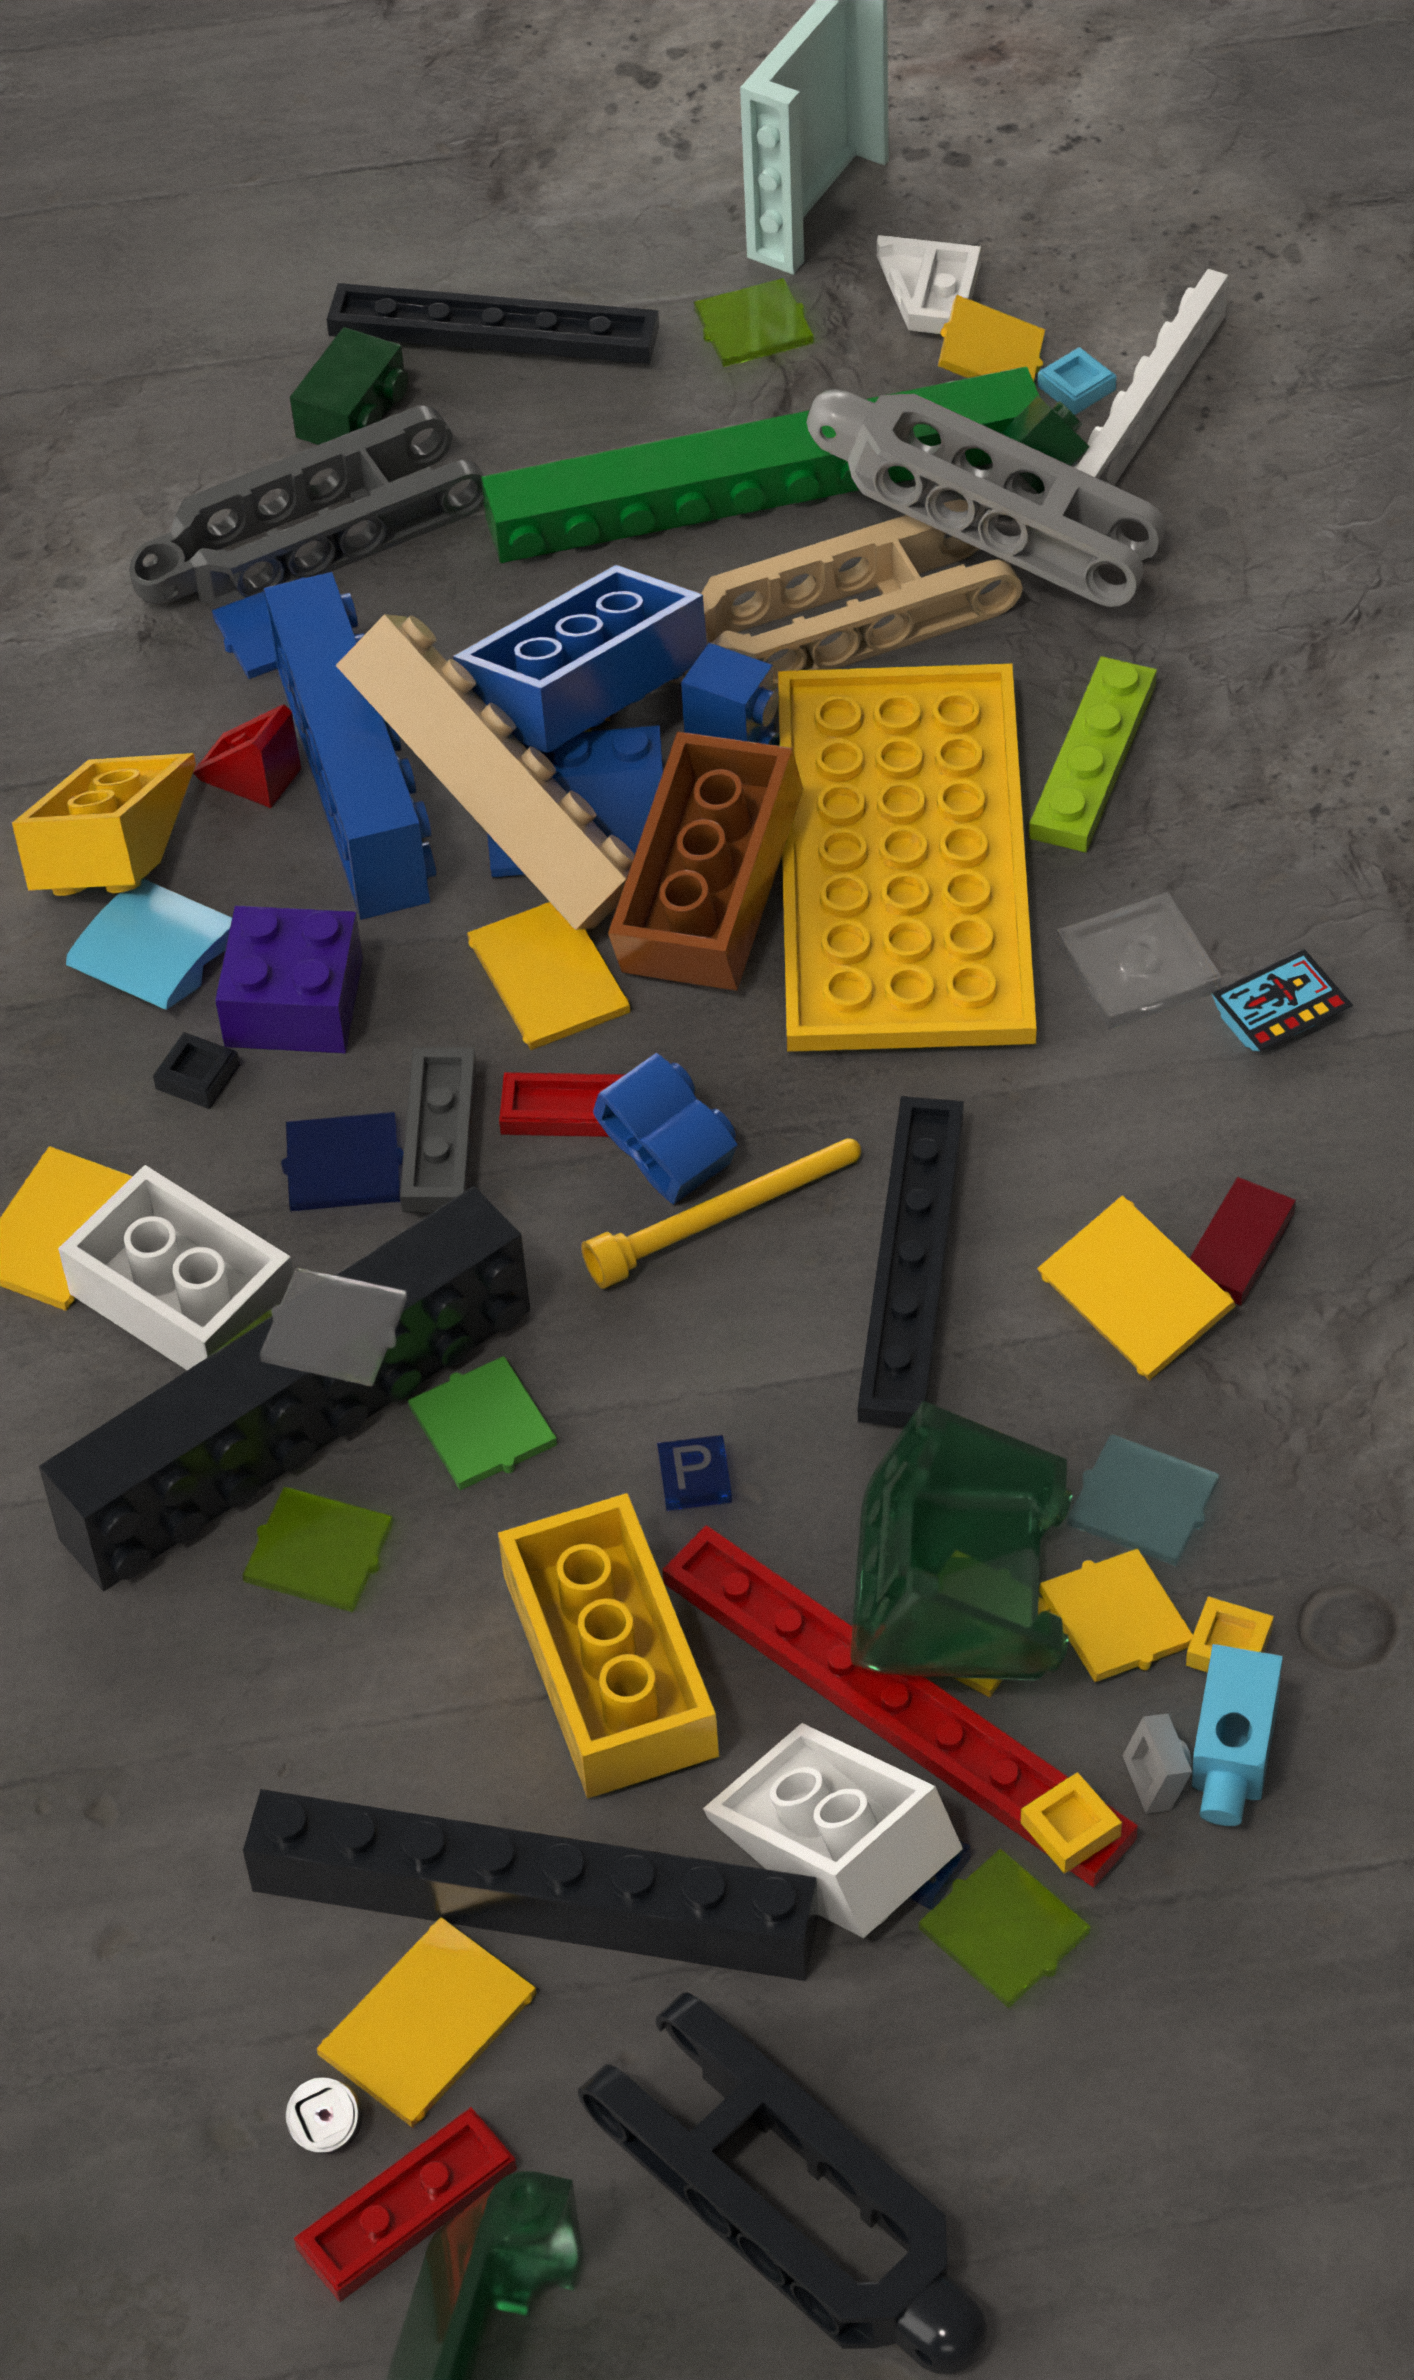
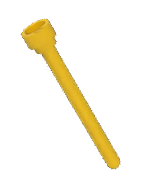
[581,1138,861,1289]

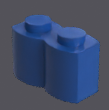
[593,1053,738,1205]

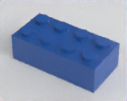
[453,565,707,753]

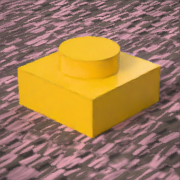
[1186,1596,1274,1673]
[1021,1772,1122,1874]

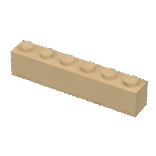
[336,614,635,930]

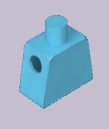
[1192,1644,1283,1826]

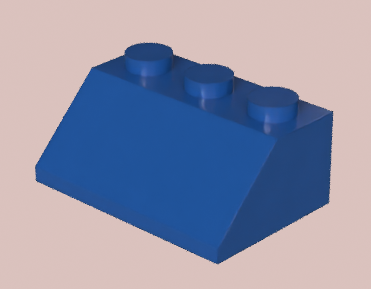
[487,725,664,878]

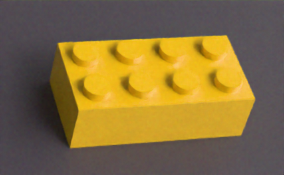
[498,1493,719,1799]

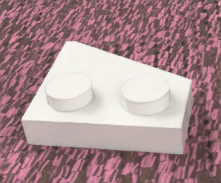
[877,235,981,334]

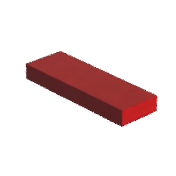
[294,2107,517,2302]

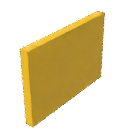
[467,902,631,1050]
[0,1146,133,1311]
[1037,1195,1235,1381]
[316,1917,537,2128]

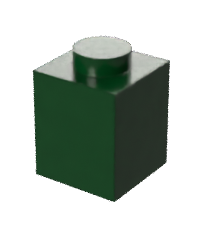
[1001,396,1090,494]

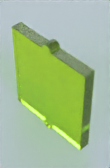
[694,278,814,367]
[242,1487,393,1613]
[918,1849,1090,2008]

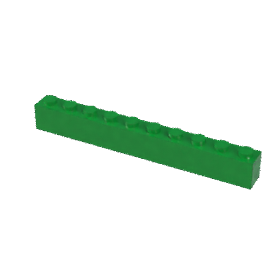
[481,366,1040,564]

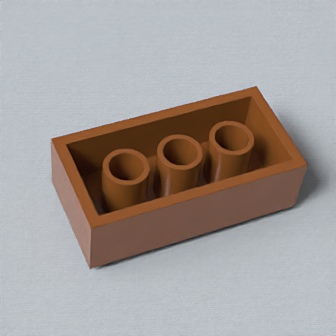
[608,731,803,991]

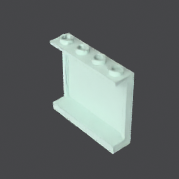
[740,0,889,275]

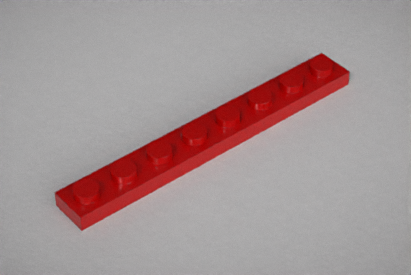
[662,1525,1138,1888]

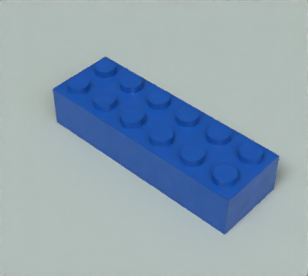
[264,572,436,920]

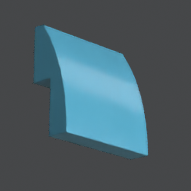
[66,879,232,1010]

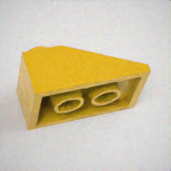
[12,753,196,896]

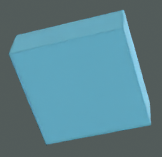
[1038,347,1116,415]

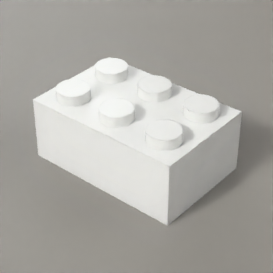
[58,1165,298,1370]

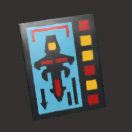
[1211,948,1353,1051]

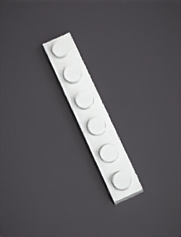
[1072,269,1228,486]

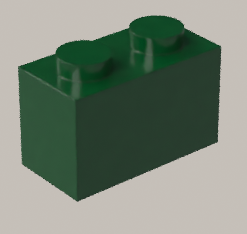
[290,327,409,445]

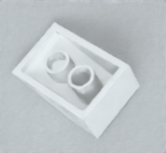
[703,1723,963,1938]

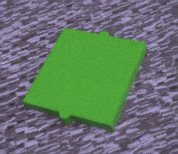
[408,1356,557,1490]

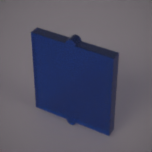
[281,1112,404,1212]

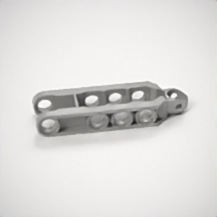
[806,389,1166,607]

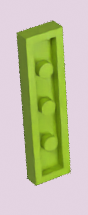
[1029,656,1157,853]

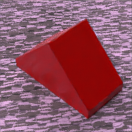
[193,704,301,808]

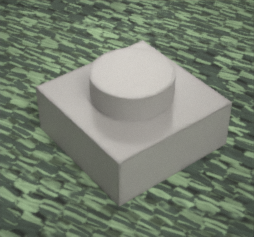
[1122,1713,1192,1814]

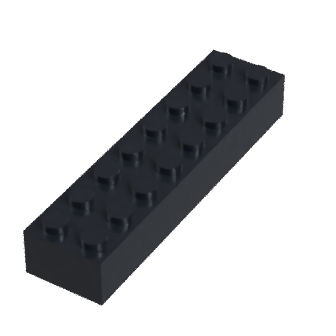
[39,1186,530,1592]

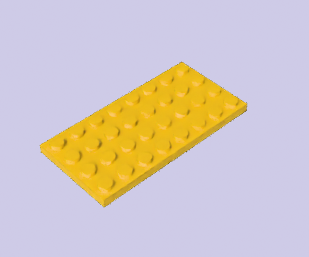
[778,663,1037,1052]

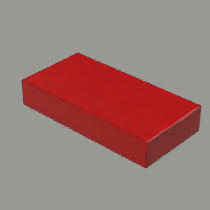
[499,1072,625,1137]

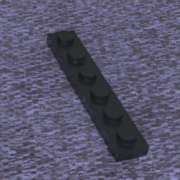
[326,283,659,364]
[857,1096,964,1428]

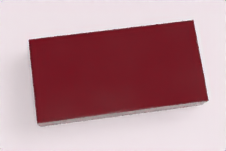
[1189,1177,1296,1306]

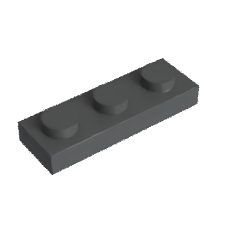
[400,1047,476,1212]

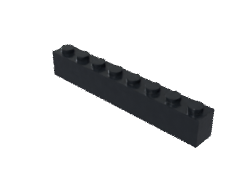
[243,1789,818,1981]

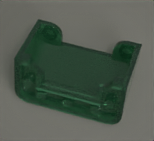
[851,1401,1072,1681]
[386,2171,583,2380]

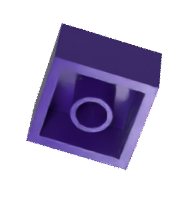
[215,906,363,1054]

